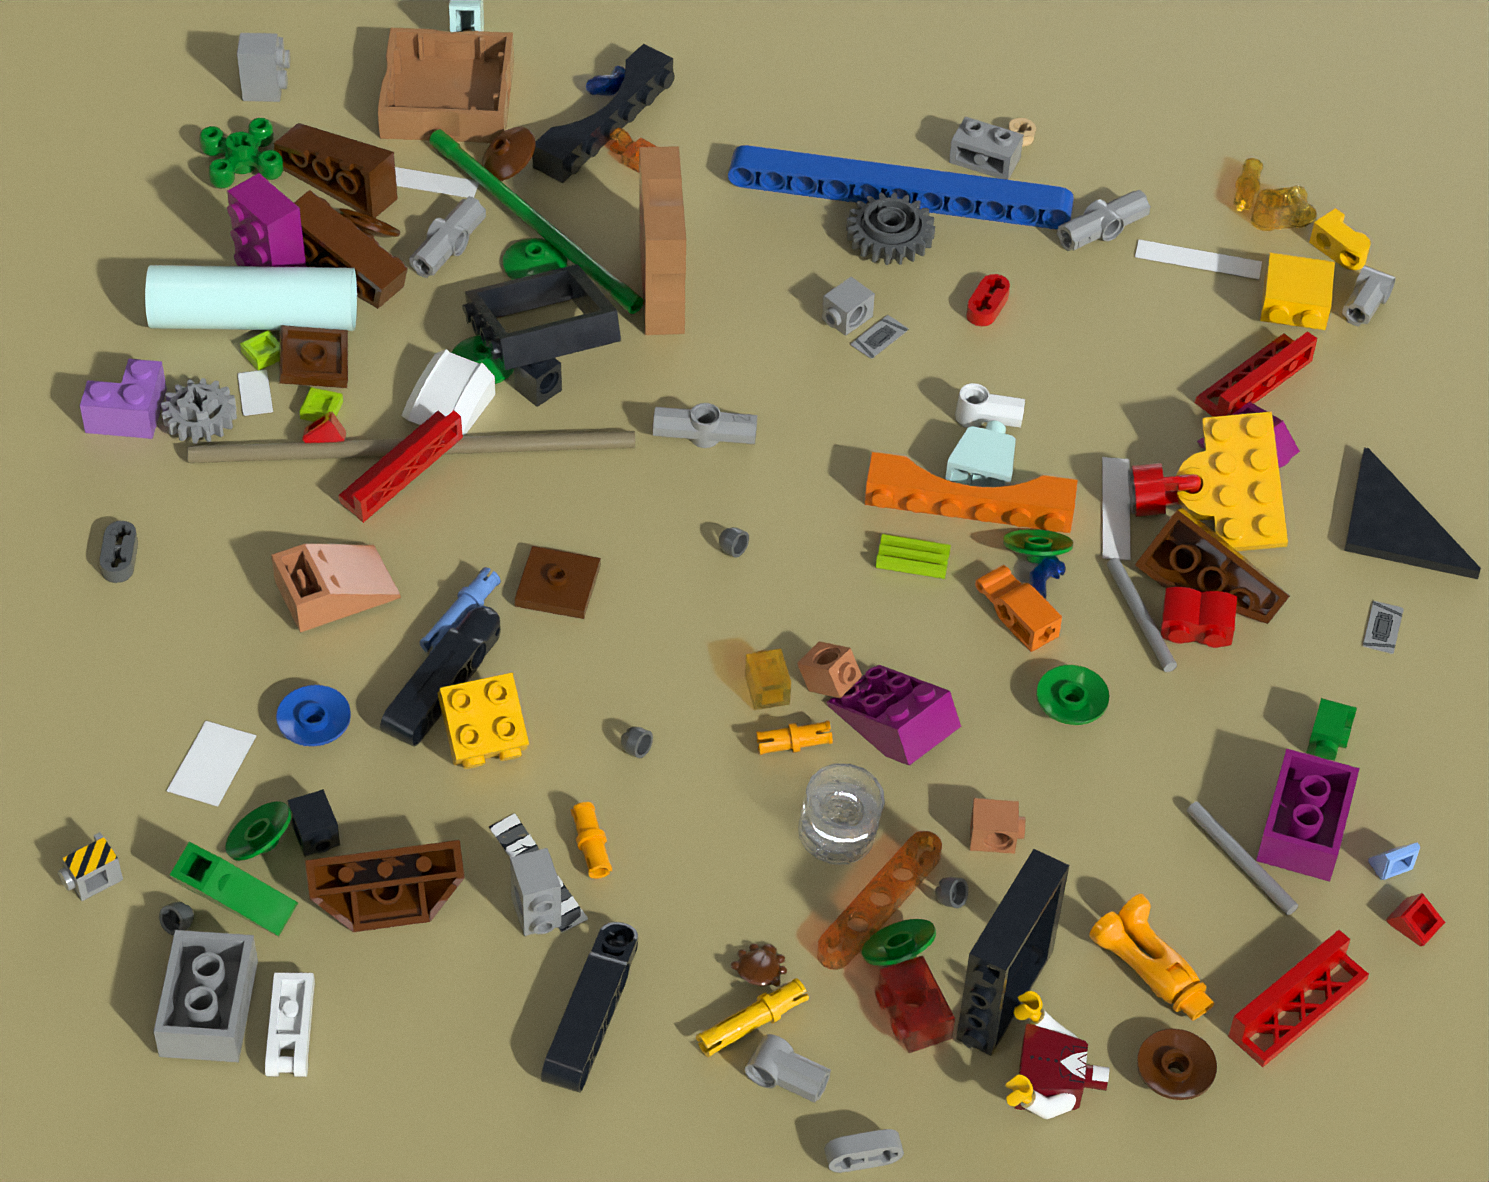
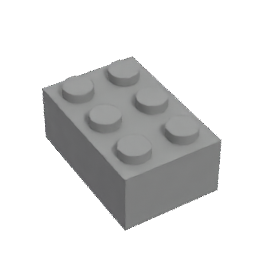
[154,930,258,1062]

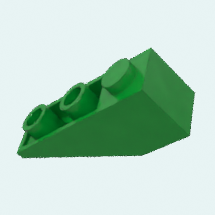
[170,841,298,937]

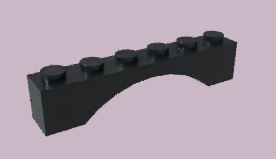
[532,44,675,183]

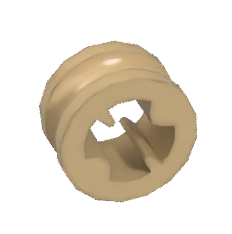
[1008,118,1036,147]

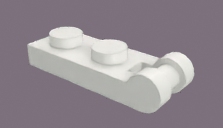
[265,973,315,1077]

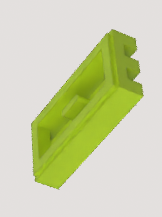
[876,534,951,579]

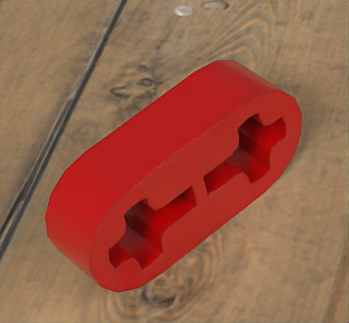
[966,274,1010,327]

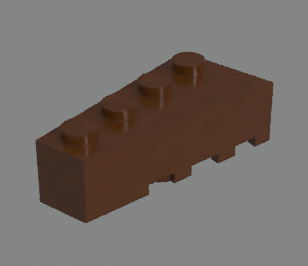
[273,123,398,218]
[294,190,408,309]

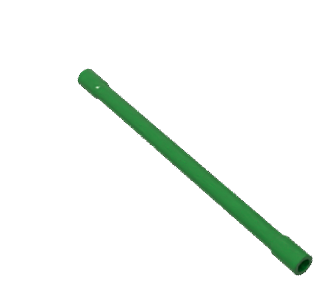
[429,129,644,314]

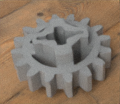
[161,378,237,444]

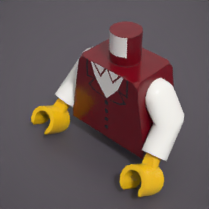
[1005,991,1109,1119]

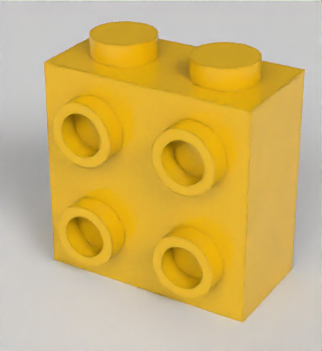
[1260,253,1335,330]
[438,672,529,769]

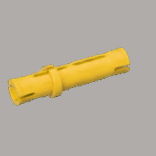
[696,978,809,1057]

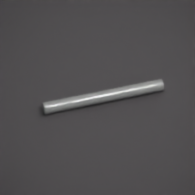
[1107,558,1177,672]
[1187,802,1298,915]

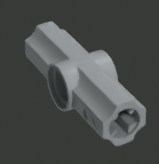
[1057,190,1151,251]
[409,196,486,278]
[653,403,757,448]

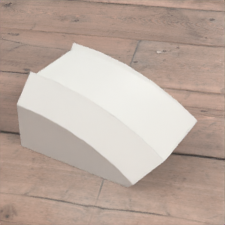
[401,349,495,437]

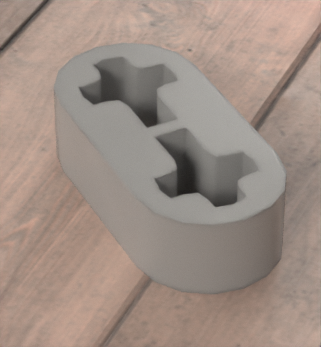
[824,1129,904,1173]

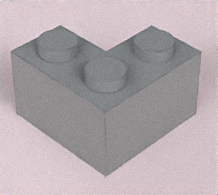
[237,33,290,102]

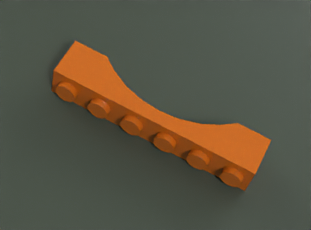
[865,452,1078,533]

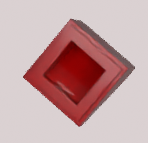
[302,411,346,443]
[1386,893,1446,947]

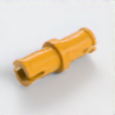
[756,720,833,755]
[570,802,612,879]

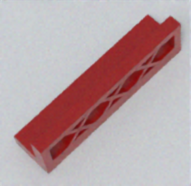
[1195,331,1318,417]
[338,410,463,523]
[1228,930,1369,1067]

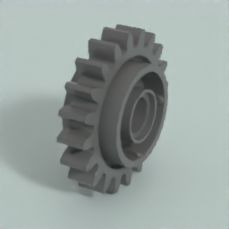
[846,193,935,265]

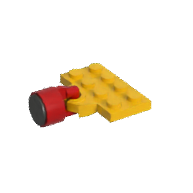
[1128,411,1288,551]

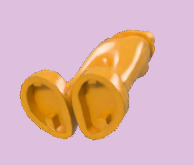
[1089,894,1215,1021]

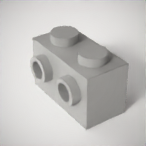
[949,117,1024,180]

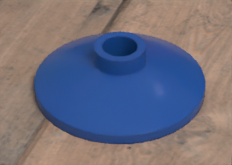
[276,685,351,746]

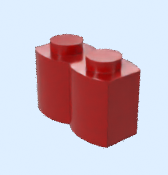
[1161,587,1237,648]

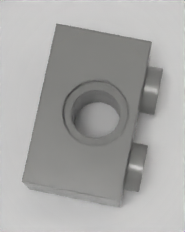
[510,848,561,936]

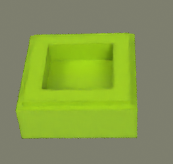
[240,330,280,371]
[299,387,343,422]

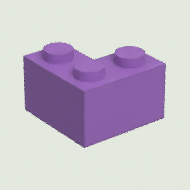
[80,359,167,439]

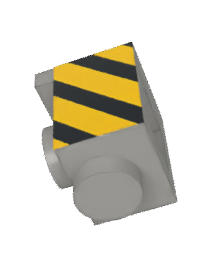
[58,832,123,901]

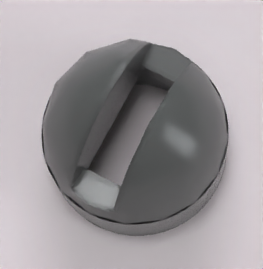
[719,527,749,558]
[621,726,653,758]
[935,877,968,909]
[159,901,194,935]

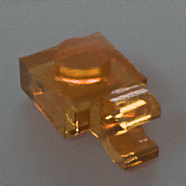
[609,128,657,173]

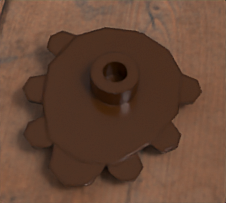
[731,944,787,987]

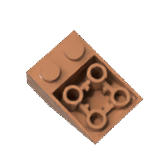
[271,543,401,633]

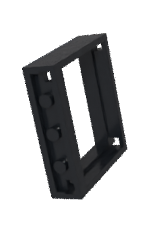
[462,264,621,370]
[956,849,1070,1056]

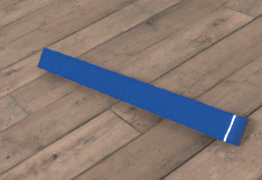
[728,145,1074,229]

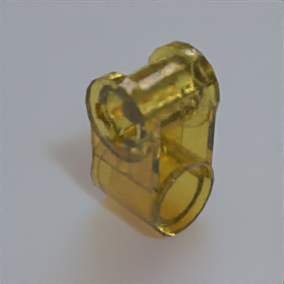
[1251,185,1317,231]

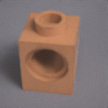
[797,641,862,698]
[970,798,1026,854]

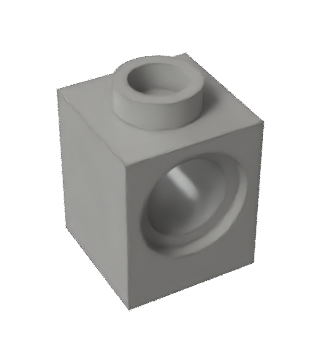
[822,277,875,336]

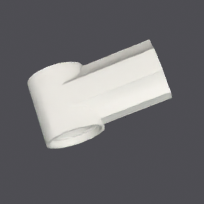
[955,383,1025,428]

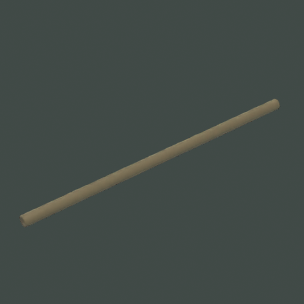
[188,431,635,463]

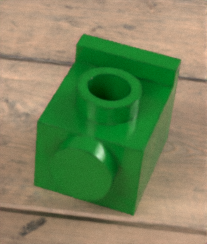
[1306,698,1357,761]

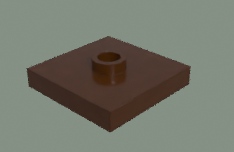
[279,325,348,388]
[515,546,601,619]

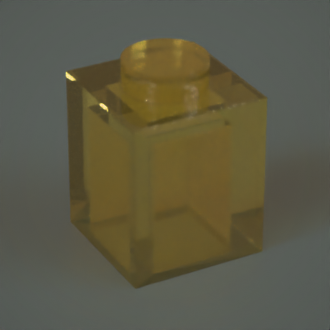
[745,649,791,710]

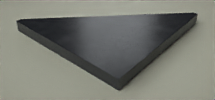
[1344,447,1481,579]

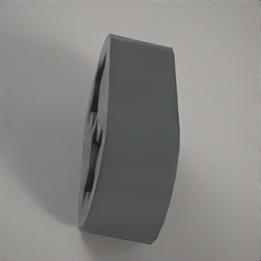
[100,521,138,583]

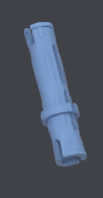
[420,567,501,653]

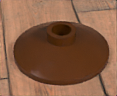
[482,127,536,181]
[338,208,401,238]
[1137,1029,1217,1100]

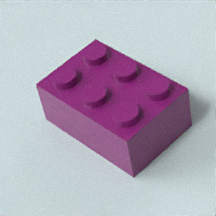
[227,173,306,267]
[1256,748,1360,882]

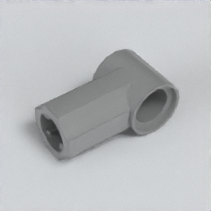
[1342,265,1396,327]
[744,1034,831,1103]

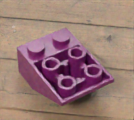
[827,664,961,766]

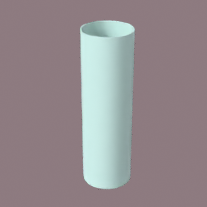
[145,265,357,331]

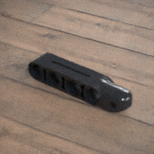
[380,606,501,747]
[541,922,638,1093]

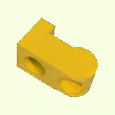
[1309,208,1371,270]

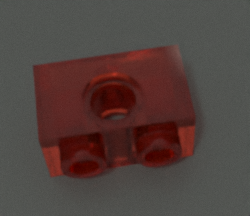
[875,955,955,1053]

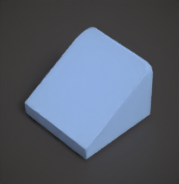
[1368,842,1420,880]

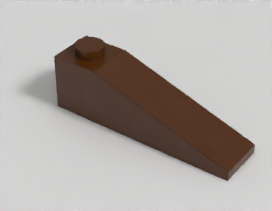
[1135,508,1290,624]

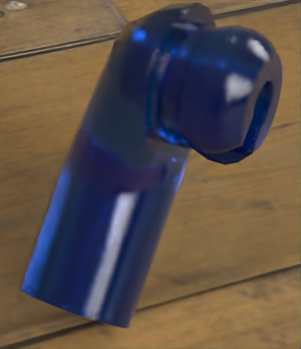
[586,66,625,96]
[1029,556,1066,599]

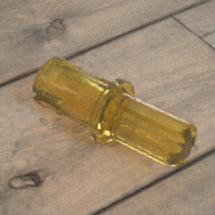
[1233,158,1263,212]

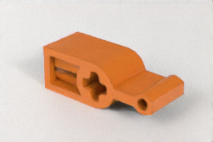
[975,565,1062,652]

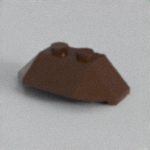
[305,840,465,932]

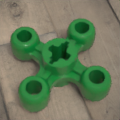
[199,118,283,189]

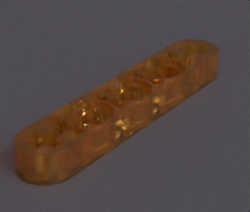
[817,831,942,970]

